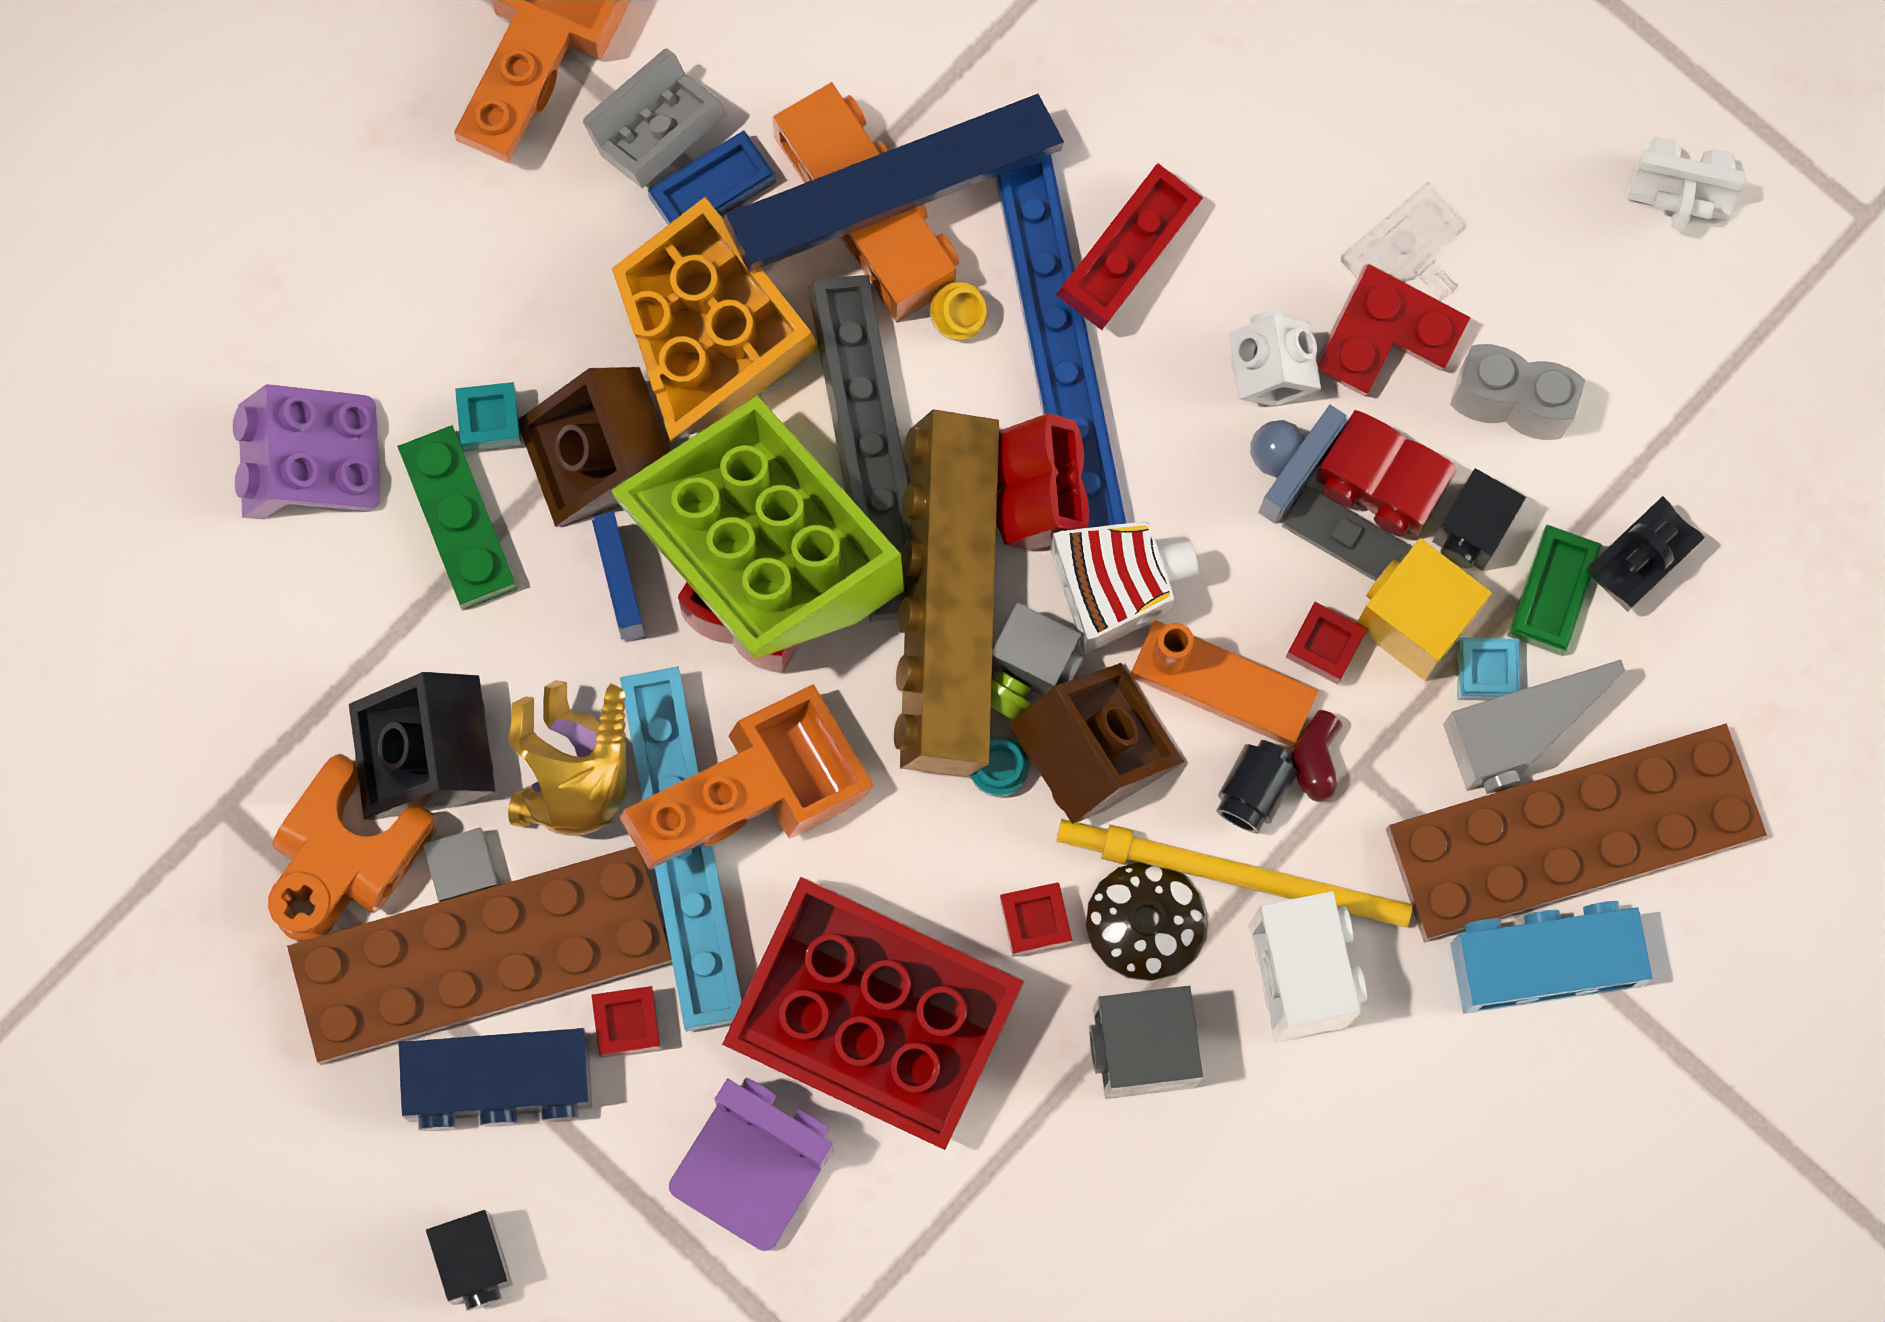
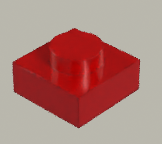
[1285,602,1367,685]
[999,882,1073,957]
[591,986,661,1058]

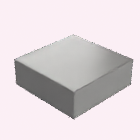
[423,827,498,902]

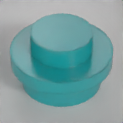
[970,736,1029,797]

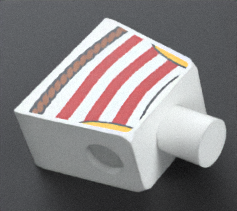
[1050,521,1199,654]

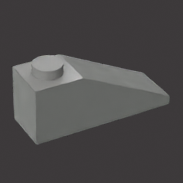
[1443,659,1625,794]

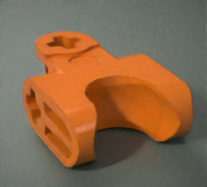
[268,754,436,942]

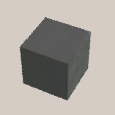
[1089,985,1203,1099]

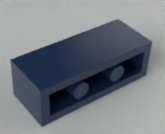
[398,1028,592,1131]

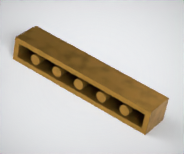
[894,409,999,777]

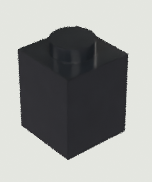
[1432,468,1526,571]
[426,1209,513,1311]

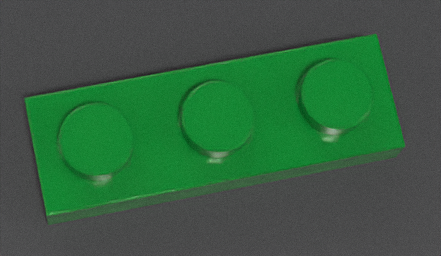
[397,425,517,611]

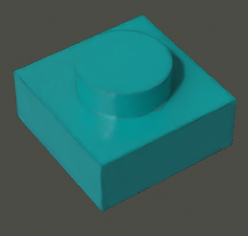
[455,382,521,451]

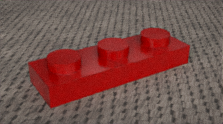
[1056,163,1203,330]

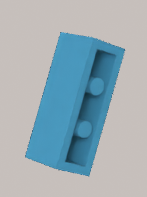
[1450,901,1653,1014]

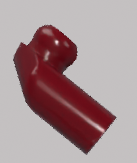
[1290,710,1343,802]

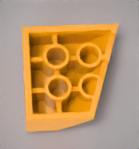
[611,197,819,443]

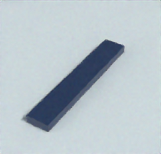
[724,93,1064,272]

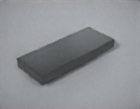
[1282,485,1408,581]

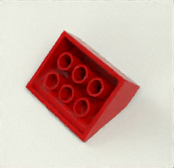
[722,877,1025,1150]

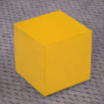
[1357,538,1492,681]

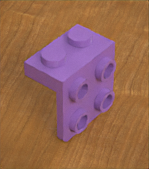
[233,384,380,519]
[669,1077,834,1251]

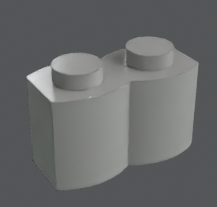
[1450,344,1585,440]

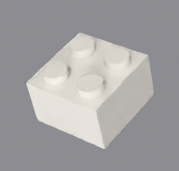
[1248,891,1367,1043]

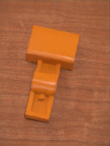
[454,0,630,164]
[619,684,874,870]

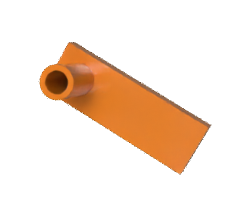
[1130,620,1318,748]

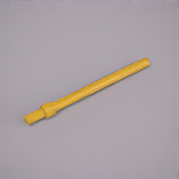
[1056,818,1413,928]

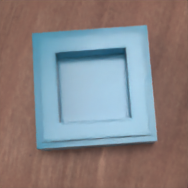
[1456,638,1520,701]

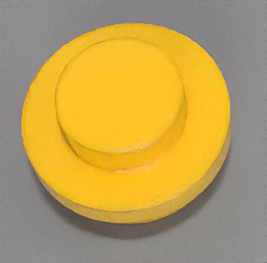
[930,282,987,340]

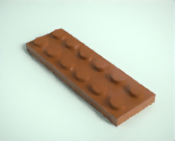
[1386,723,1767,942]
[287,846,672,1065]

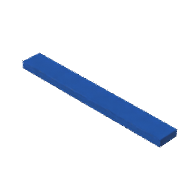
[995,155,1126,528]

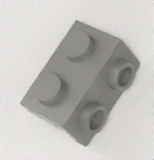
[583,48,727,188]

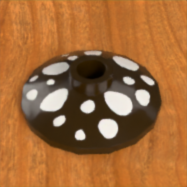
[1085,862,1206,981]

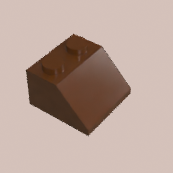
[519,367,671,527]
[1009,663,1185,825]

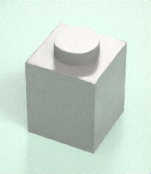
[992,602,1085,695]

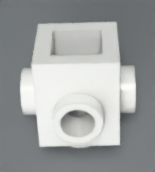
[1229,310,1321,406]

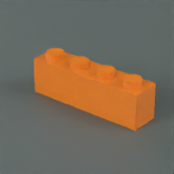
[773,82,959,323]

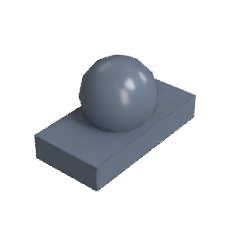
[1250,404,1347,524]

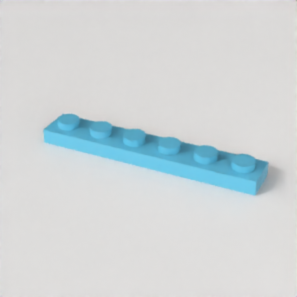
[620,666,742,1032]

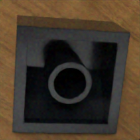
[348,672,496,820]

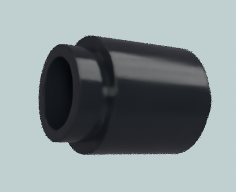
[1216,740,1298,834]

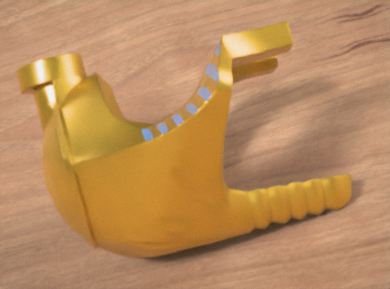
[508,680,627,836]

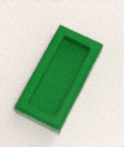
[1507,524,1602,656]

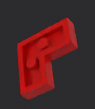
[1316,264,1471,395]

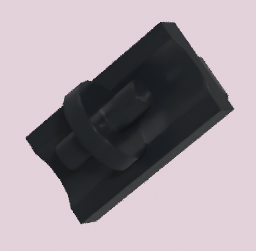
[1585,496,1705,612]

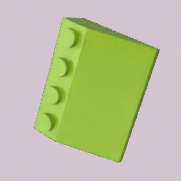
[612,395,904,659]

